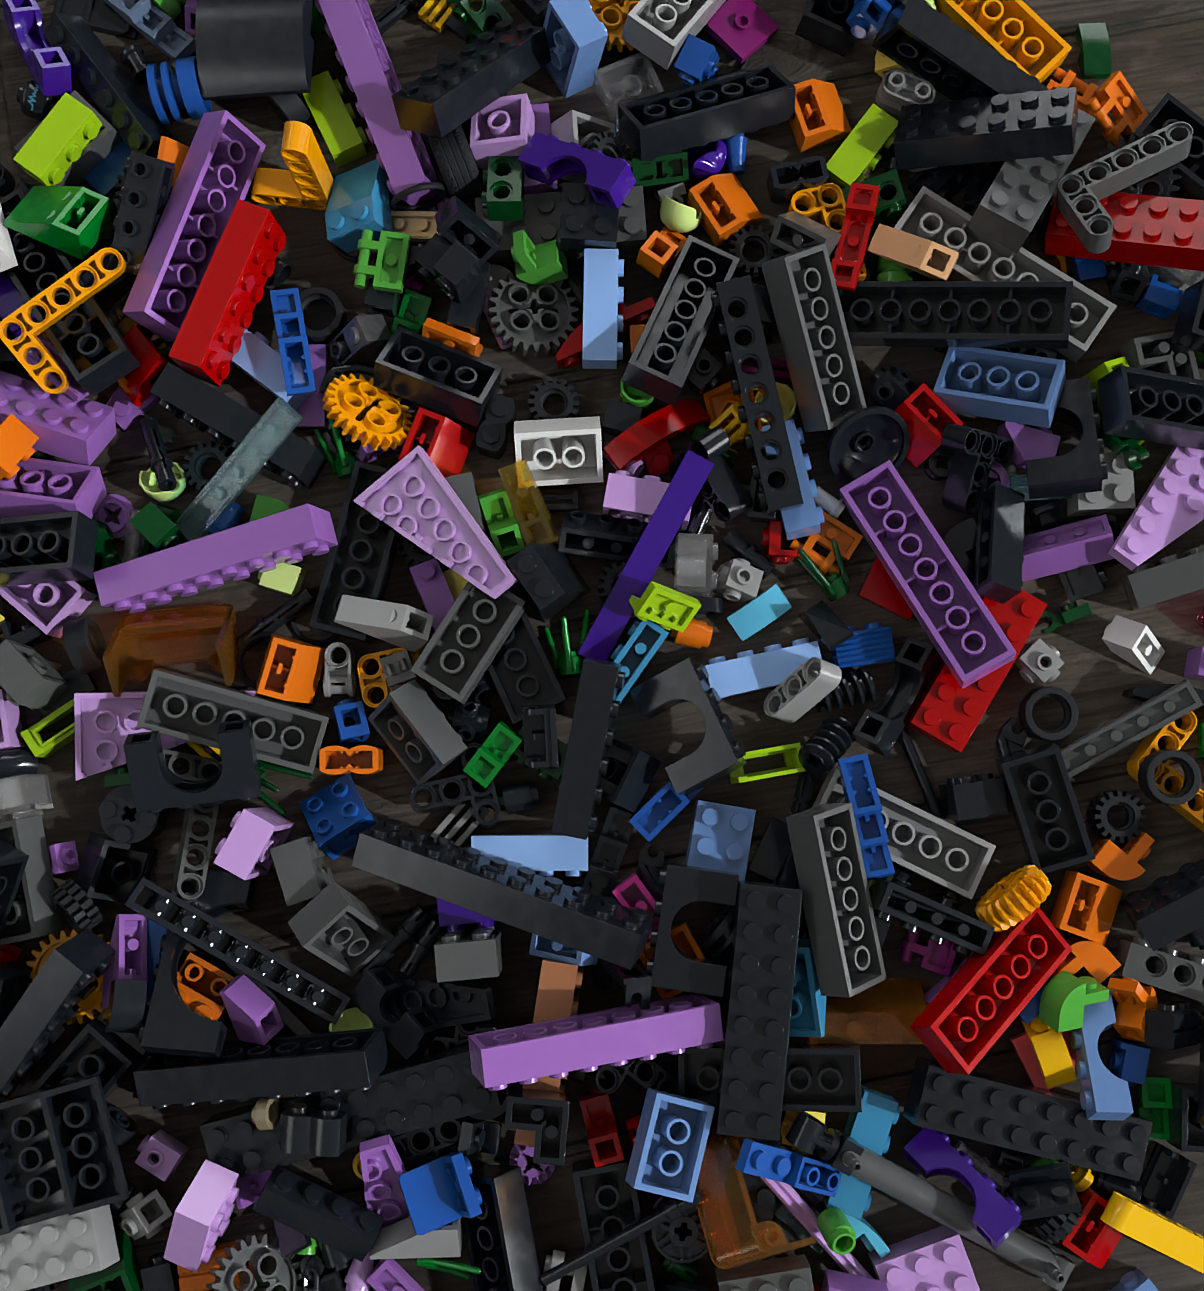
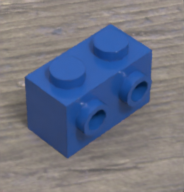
[674,34,720,86]

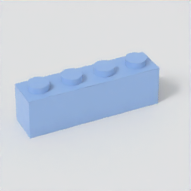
[582,248,624,369]
[231,328,316,411]
[705,637,822,699]
[471,834,588,876]

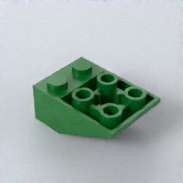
[3,186,113,260]

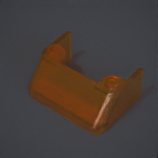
[102,603,238,697]
[696,1134,816,1270]

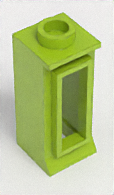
[20,699,75,758]
[729,742,805,784]

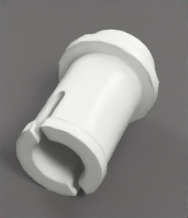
[814,486,846,519]

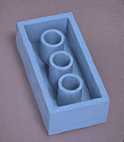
[933,347,1066,428]

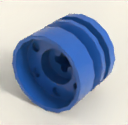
[146,56,212,126]

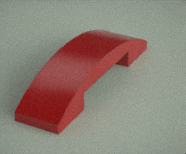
[831,182,880,291]
[603,398,711,470]

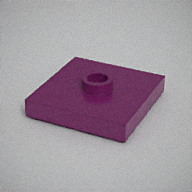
[703,0,779,65]

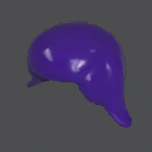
[687,140,727,181]

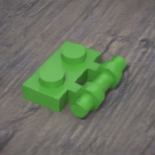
[353,229,411,294]

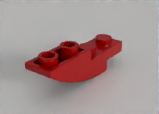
[556,297,656,369]

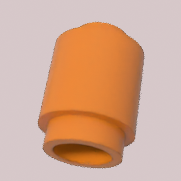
[669,618,713,649]

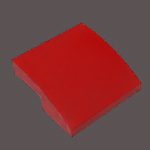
[116,324,168,407]

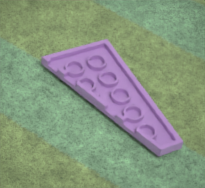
[353,445,518,599]
[1108,445,1204,571]
[74,690,256,781]

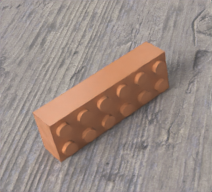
[514,958,584,1147]

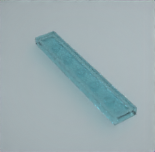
[175,398,303,541]

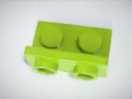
[629,581,702,633]

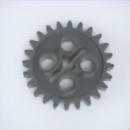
[487,273,579,357]
[206,1234,302,1291]

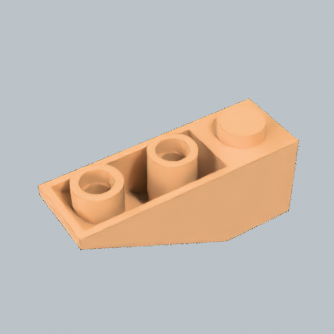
[867,223,959,281]

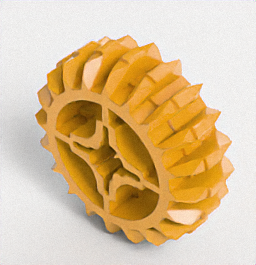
[974,865,1052,932]

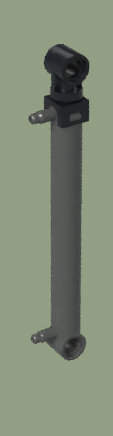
[785,1110,1076,1291]

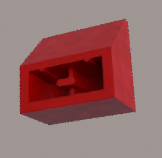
[895,383,964,469]
[398,407,476,477]
[1059,1187,1124,1269]

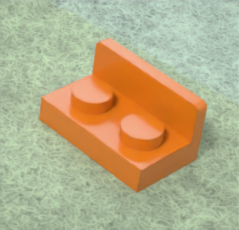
[422,317,483,357]

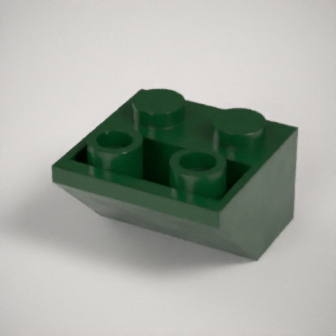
[68,1229,144,1291]

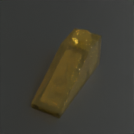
[498,459,559,547]

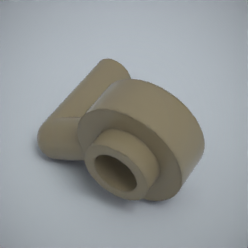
[251,1094,304,1130]

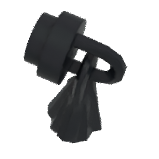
[300,1252,326,1291]

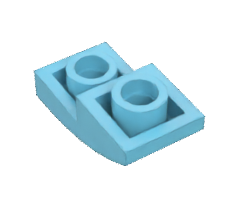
[727,583,792,641]
[845,1214,891,1259]

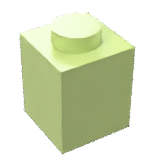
[258,562,306,597]

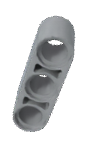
[763,657,842,723]

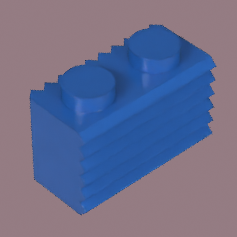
[832,622,896,669]

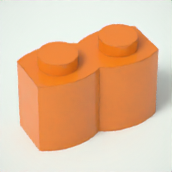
[319,745,383,775]

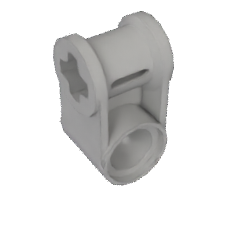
[323,642,356,697]

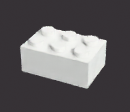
[514,416,604,487]

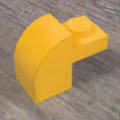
[1022,1015,1077,1089]

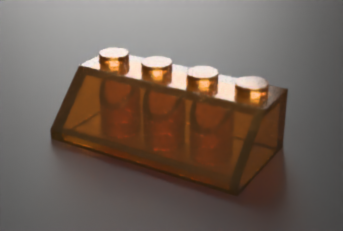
[804,979,926,1044]

